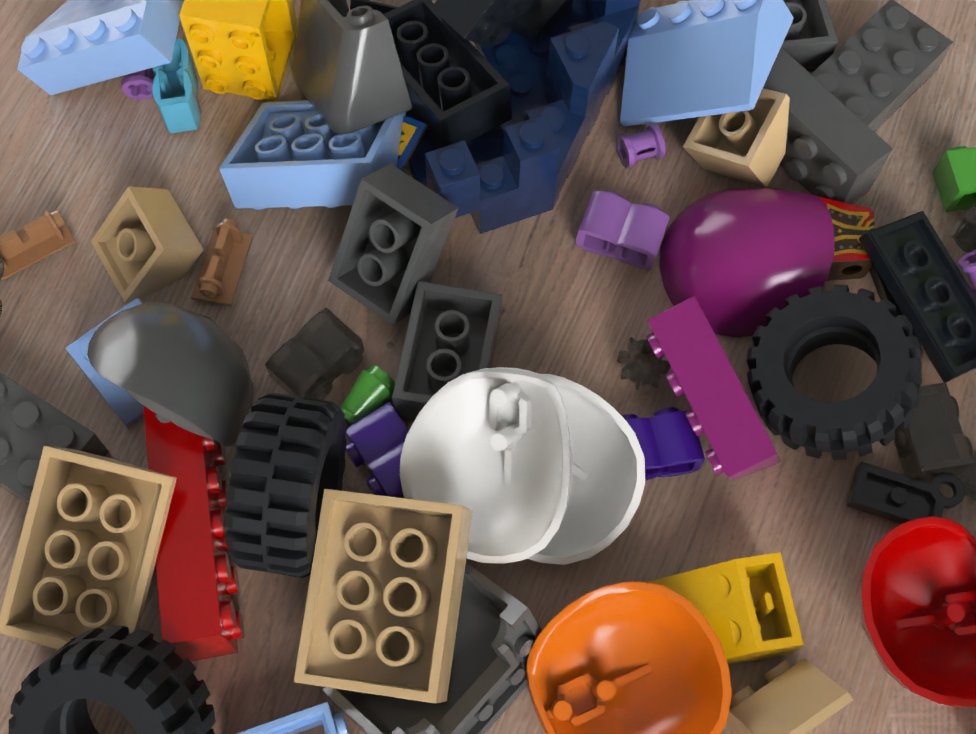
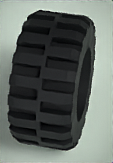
[746,285,922,460]
[224,393,347,578]
[9,626,216,734]

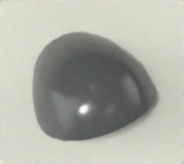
[87,301,253,447]

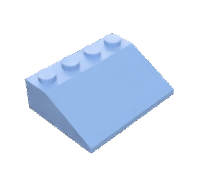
[17,0,184,95]
[620,0,794,127]
[219,100,406,210]

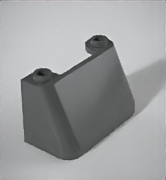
[291,0,412,134]
[322,562,542,734]

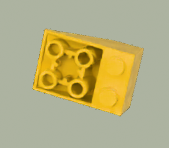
[646,552,804,665]

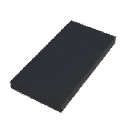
[859,211,976,383]

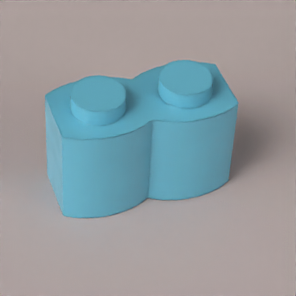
[152,38,201,133]

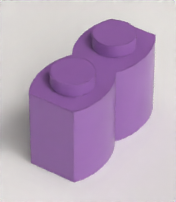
[575,191,670,270]

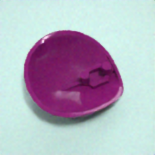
[659,187,835,337]

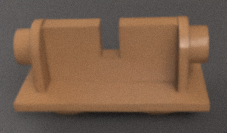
[0,210,76,281]
[191,218,253,306]

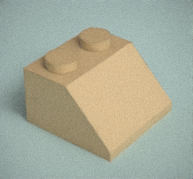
[683,88,790,187]
[91,186,204,303]
[726,658,854,734]

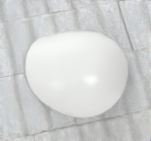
[400,367,573,564]
[527,374,645,565]

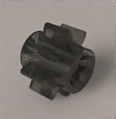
[617,337,670,390]

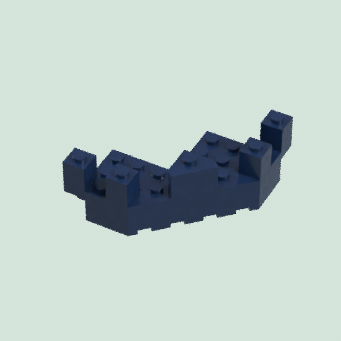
[405,0,641,234]

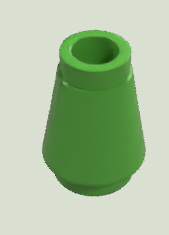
[341,364,395,425]

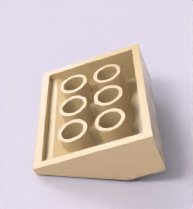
[0,446,177,650]
[294,489,473,704]

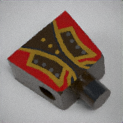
[818,196,875,281]

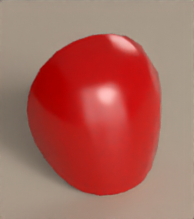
[860,516,976,707]

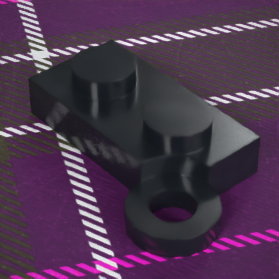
[847,462,965,524]

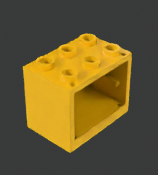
[179,0,298,101]

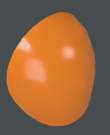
[526,581,732,734]

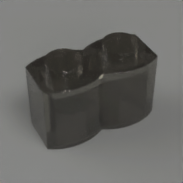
[265,307,365,400]

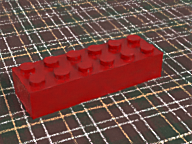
[143,405,244,661]

